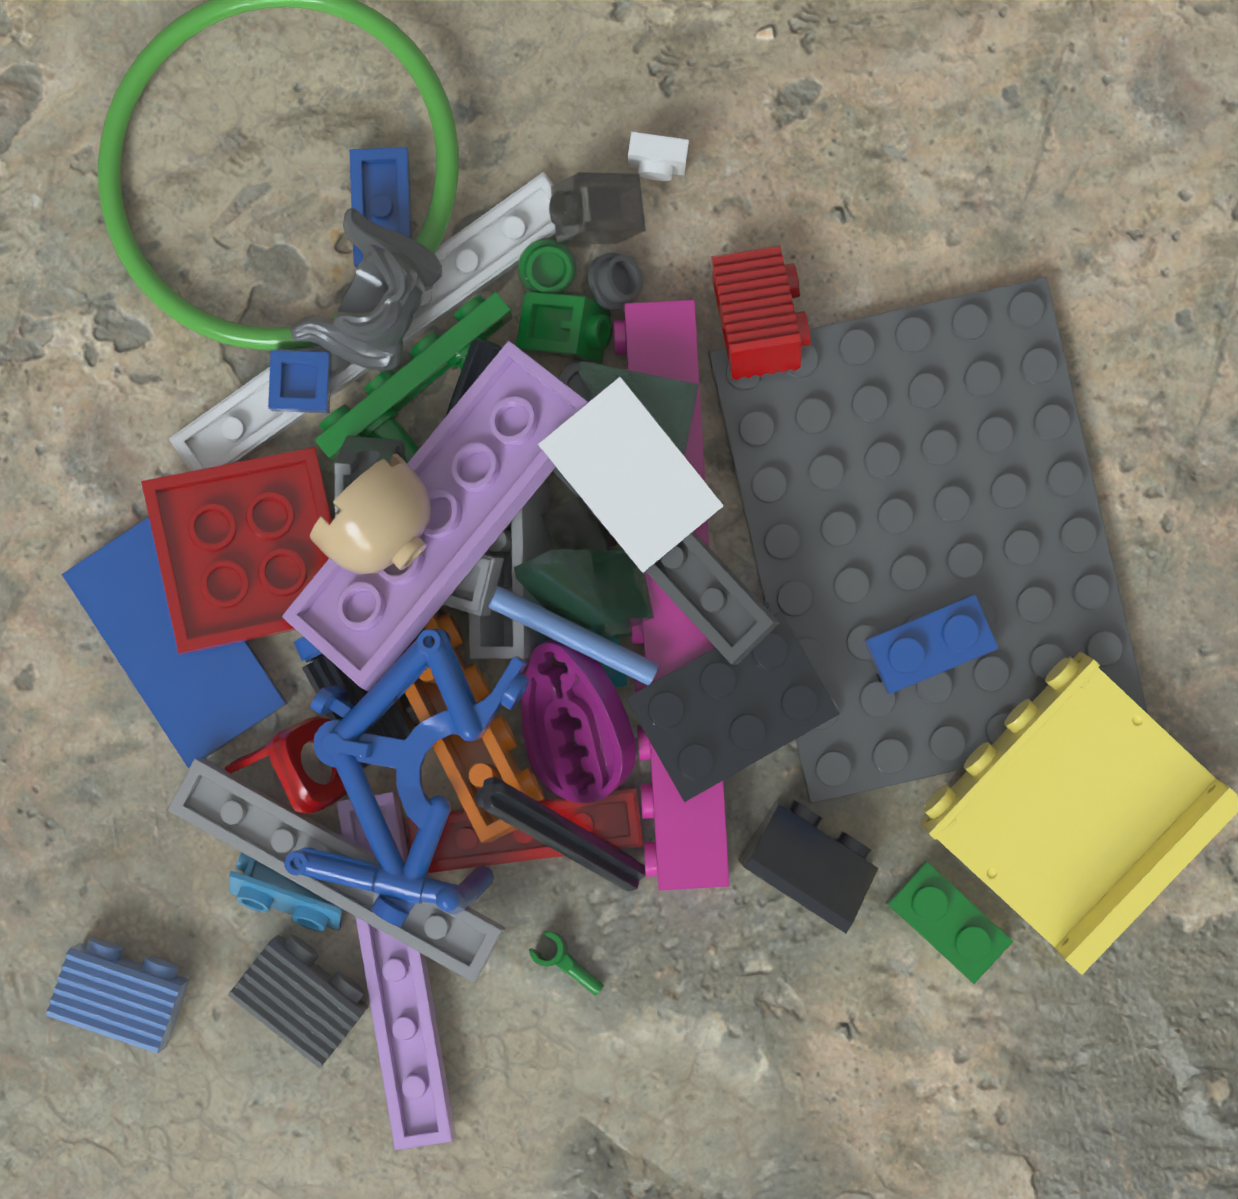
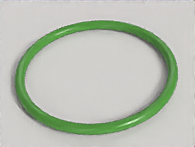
[98,0,459,350]

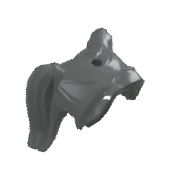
[290,208,442,370]

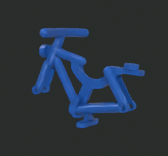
[284,629,530,927]

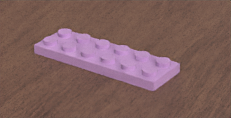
[281,341,588,691]

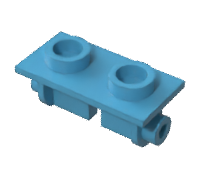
[229,852,342,931]

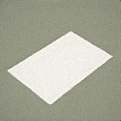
[538,377,724,573]

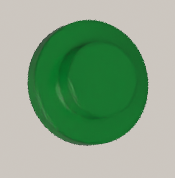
[518,239,576,294]

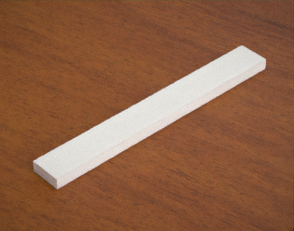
[169,172,578,471]

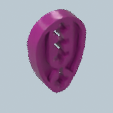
[521,638,636,803]

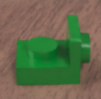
[516,292,612,364]

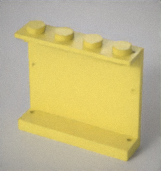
[919,652,1238,975]

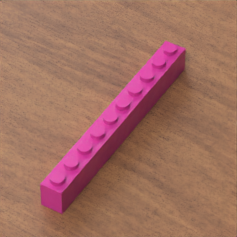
[614,300,730,891]

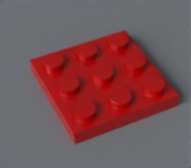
[141,447,332,655]

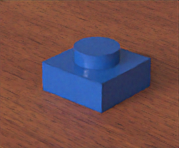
[268,350,332,413]

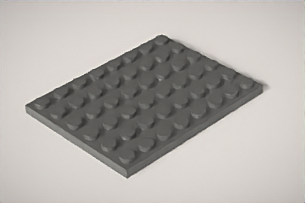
[708,277,1148,803]

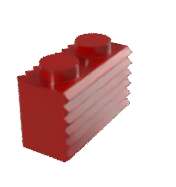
[711,245,811,381]

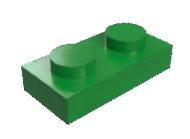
[886,860,1014,984]

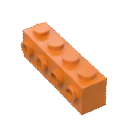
[397,611,545,843]

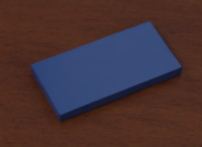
[61,517,288,768]

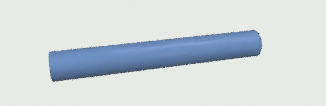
[488,586,659,685]

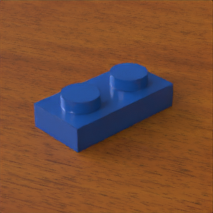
[349,147,412,268]
[865,594,999,694]

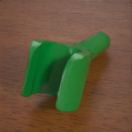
[529,931,604,996]

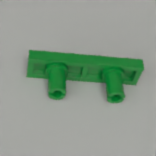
[315,292,512,463]

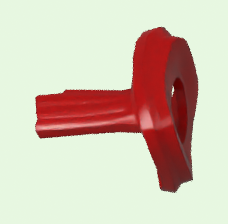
[224,716,347,814]

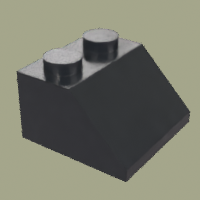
[738,799,879,934]

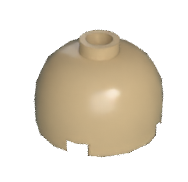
[310,454,431,574]

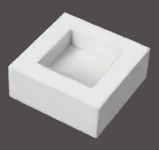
[628,132,689,181]

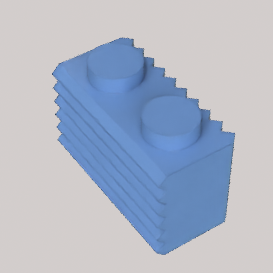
[46,938,190,1054]

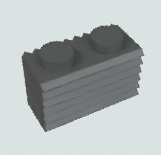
[228,935,369,1069]

